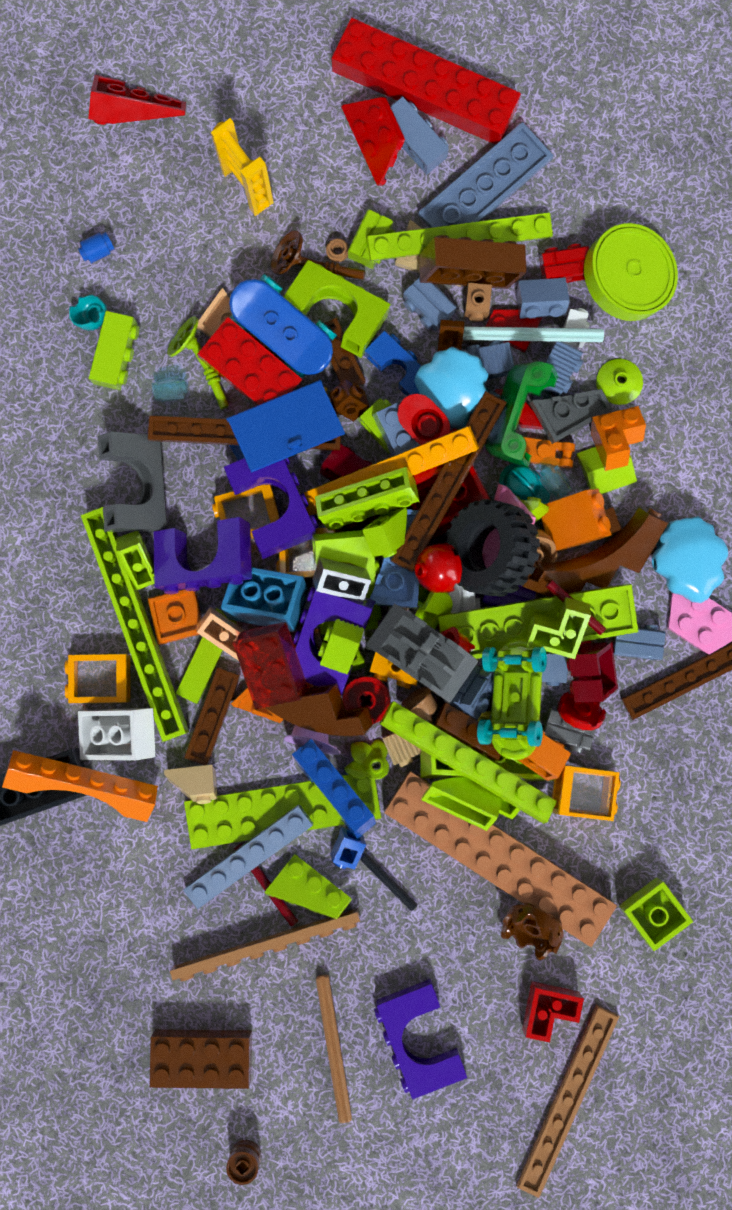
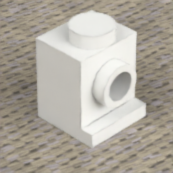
[563,308,590,348]

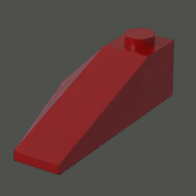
[88,75,186,125]

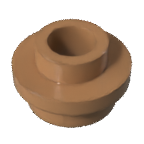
[326,238,349,262]

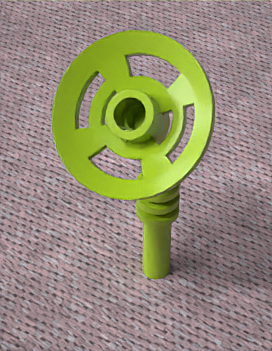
[167,316,229,410]

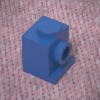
[330,827,366,870]

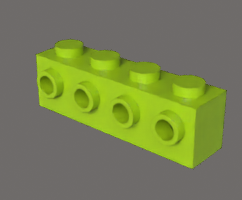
[315,467,419,530]

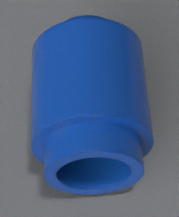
[78,232,115,264]

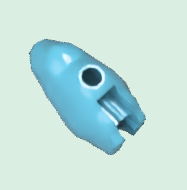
[414,347,488,430]
[652,516,728,603]

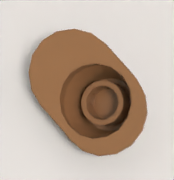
[400,687,438,723]

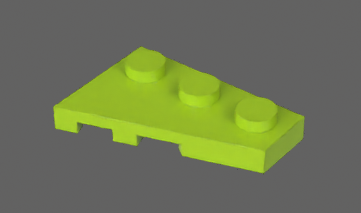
[264,854,352,919]

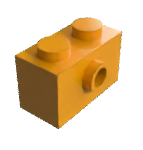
[369,652,417,689]

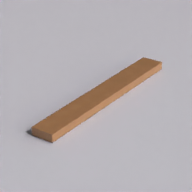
[516,1004,620,1198]

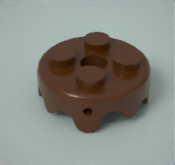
[501,903,564,960]

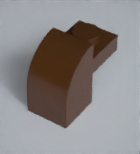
[437,320,464,352]

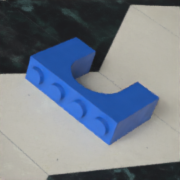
[292,739,376,839]

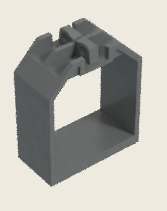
[366,603,478,703]

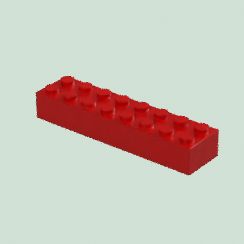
[332,17,521,145]

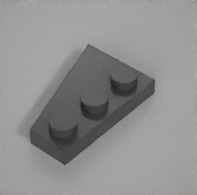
[529,389,613,444]

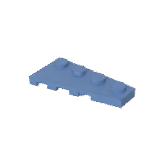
[370,510,420,609]

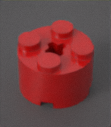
[342,677,391,724]

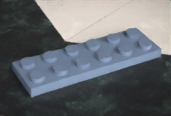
[418,122,554,228]

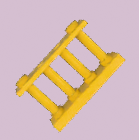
[211,118,274,216]

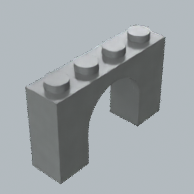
[98,431,167,533]

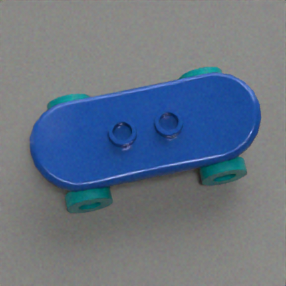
[229,273,337,378]

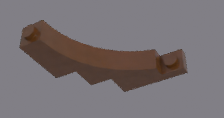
[523,507,668,597]

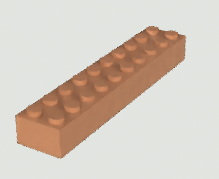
[384,770,617,947]

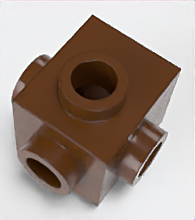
[329,379,370,422]

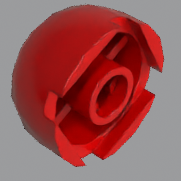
[415,543,462,593]

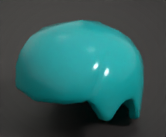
[69,295,107,331]

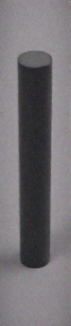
[360,853,418,911]

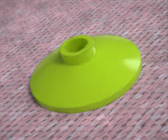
[596,359,643,405]

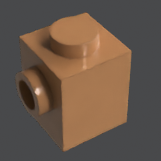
[464,283,492,322]

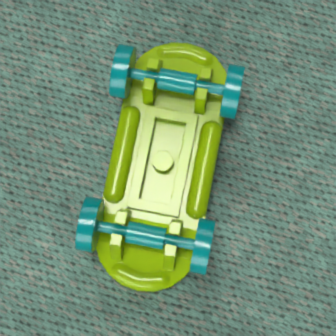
[477,638,547,760]

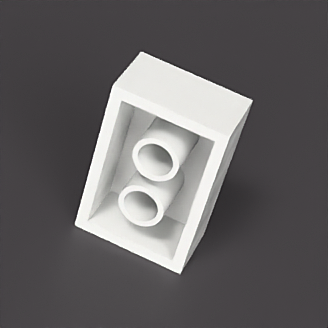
[78,708,155,760]

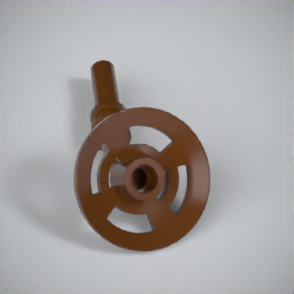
[271,230,366,280]

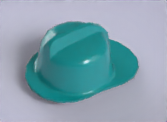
[499,463,550,504]

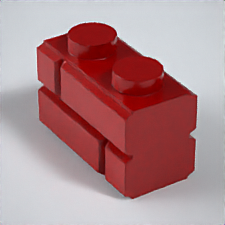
[539,244,589,283]

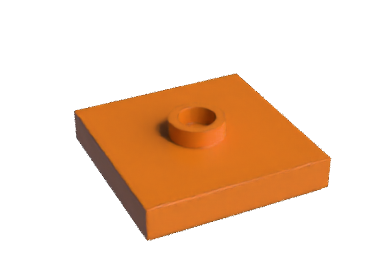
[148,589,202,645]

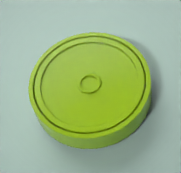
[584,223,678,321]

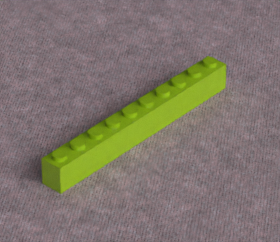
[81,507,190,742]

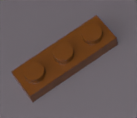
[325,318,366,386]
[433,703,501,761]

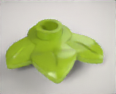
[344,739,389,780]

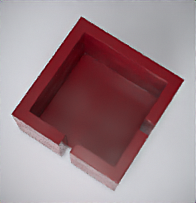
[567,642,618,702]

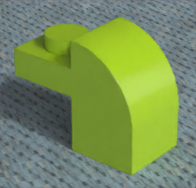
[415,584,453,630]

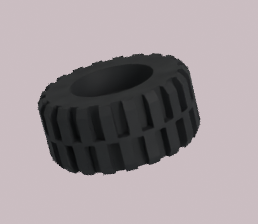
[444,499,540,596]

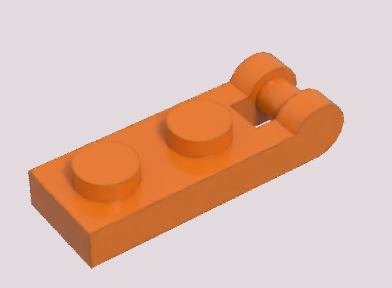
[523,437,575,469]

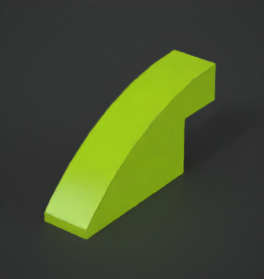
[421,777,520,831]

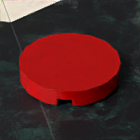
[557,692,606,731]

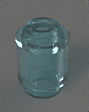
[152,375,188,403]
[538,464,573,500]

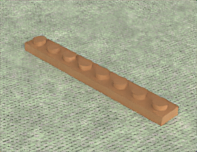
[170,908,360,982]

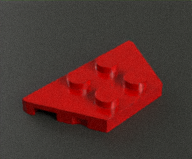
[341,97,405,186]

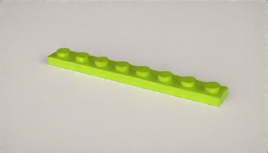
[366,212,553,262]
[380,701,557,824]

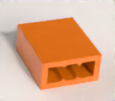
[541,489,611,551]

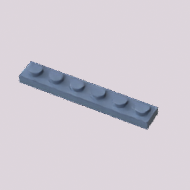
[183,804,314,909]

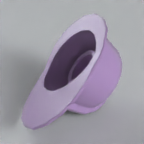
[284,725,341,755]

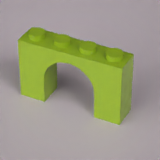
[283,260,391,358]
[312,530,382,634]

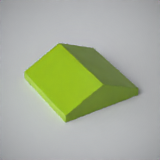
[576,447,637,495]

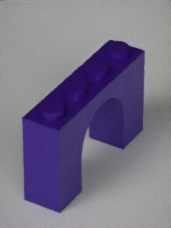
[224,458,318,559]
[154,517,252,594]
[286,587,376,695]
[374,979,467,1100]

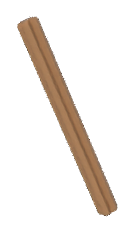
[316,975,352,1123]

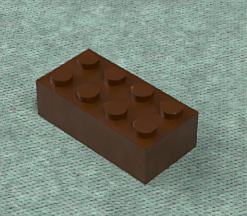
[419,235,526,289]
[150,1029,252,1089]

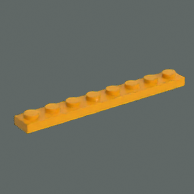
[300,425,479,516]

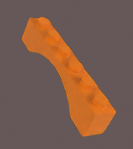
[2,750,158,822]

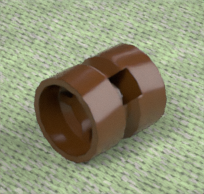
[226,1139,262,1185]

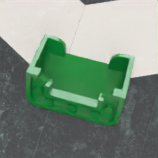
[485,361,559,467]

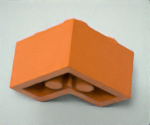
[591,406,646,471]

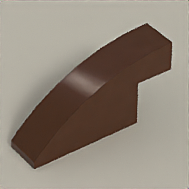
[263,683,373,736]

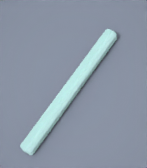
[463,327,604,342]

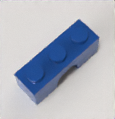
[365,331,421,397]

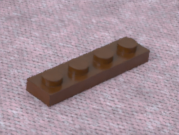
[184,667,241,765]

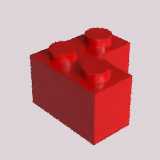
[522,981,584,1043]

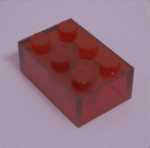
[232,622,308,710]

